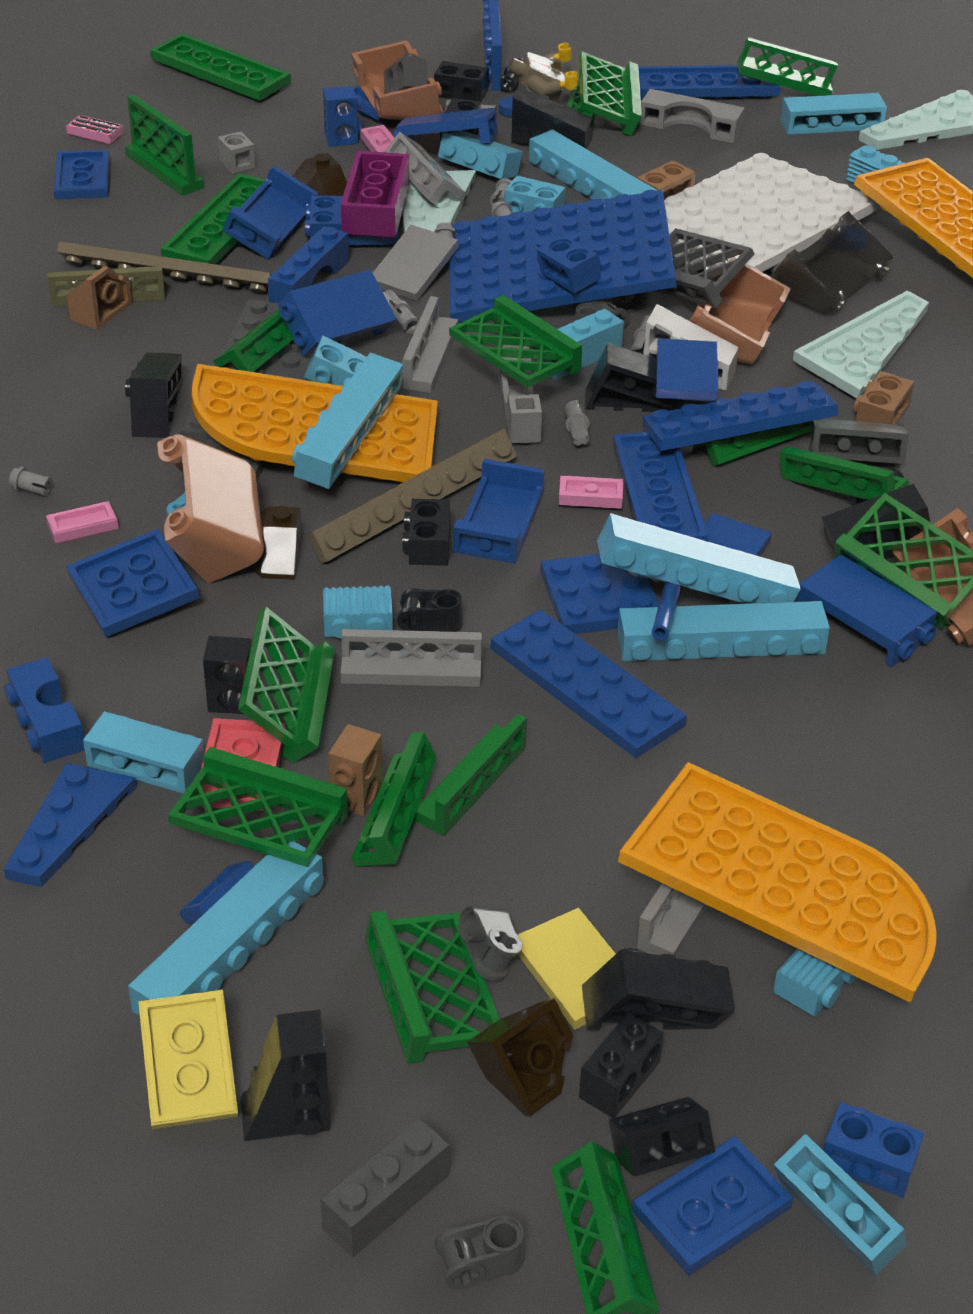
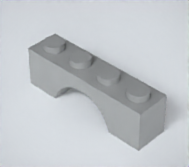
[639,89,745,143]
[498,345,542,444]

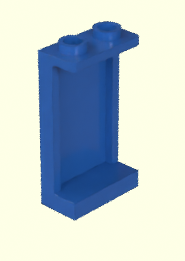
[394,108,498,144]
[222,166,318,260]
[278,270,397,355]
[453,459,545,564]
[796,554,937,667]

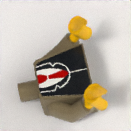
[507,43,578,103]

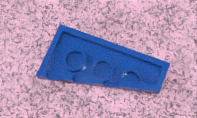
[4,763,137,887]

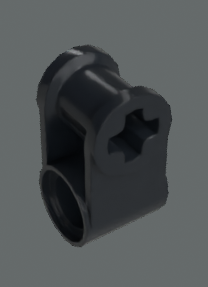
[397,588,463,632]

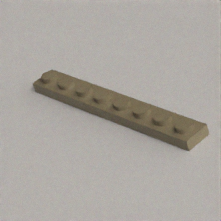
[57,241,272,293]
[307,429,517,563]

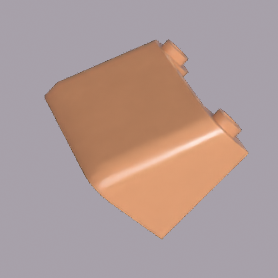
[157,434,264,584]
[892,508,973,646]

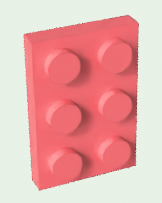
[198,718,286,811]

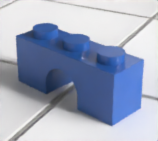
[4,657,85,763]

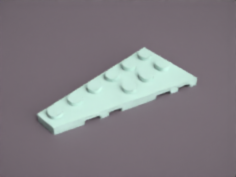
[859,90,973,150]
[402,170,476,232]
[793,290,929,398]

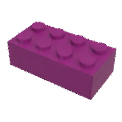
[341,151,409,238]

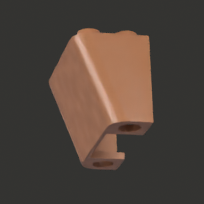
[351,40,443,121]
[689,257,791,365]

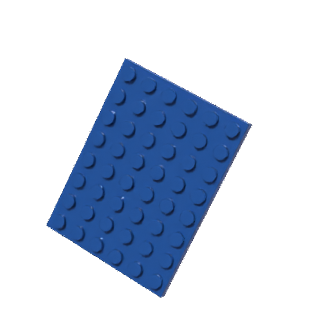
[450,190,677,322]

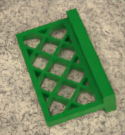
[579,52,642,136]
[125,94,204,196]
[449,295,582,388]
[835,492,973,630]
[238,607,335,763]
[168,747,348,867]
[364,911,500,1064]

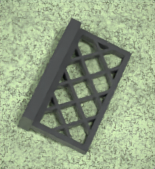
[655,228,755,309]

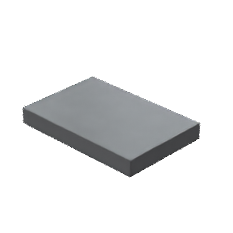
[373,225,459,301]

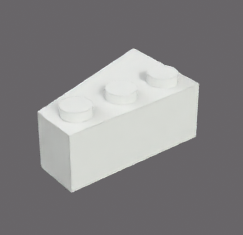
[644,304,739,390]

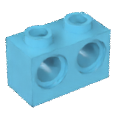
[504,176,566,213]
[304,335,366,386]

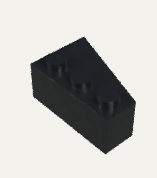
[511,84,592,149]
[585,343,686,412]
[125,352,183,438]
[822,484,931,559]
[582,948,735,1030]
[240,1009,330,1141]

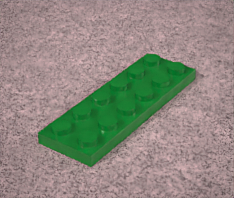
[150,33,291,101]
[161,173,265,264]

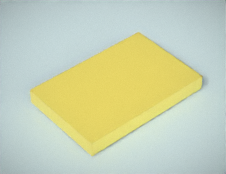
[517,907,616,1030]
[138,990,238,1129]

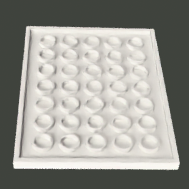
[664,153,880,272]

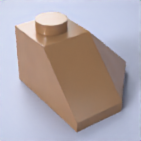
[67,266,132,330]

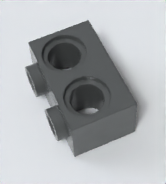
[384,54,427,94]

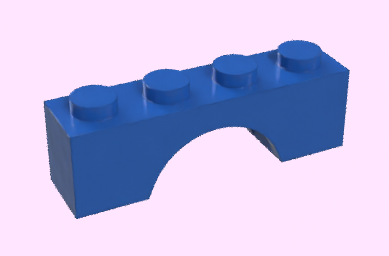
[268,226,349,303]

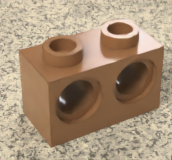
[637,160,696,200]
[853,371,914,424]
[328,724,383,816]

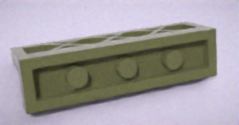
[47,266,165,306]

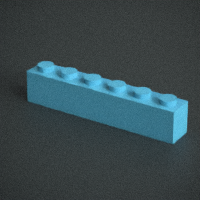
[529,130,657,200]
[292,352,404,489]
[597,513,801,604]
[617,601,830,661]
[128,841,324,1016]

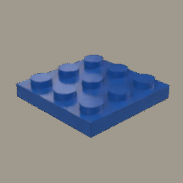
[66,529,199,637]
[540,554,659,634]

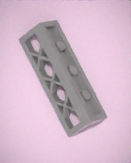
[385,131,466,205]
[402,296,458,393]
[341,629,482,687]
[637,883,708,957]

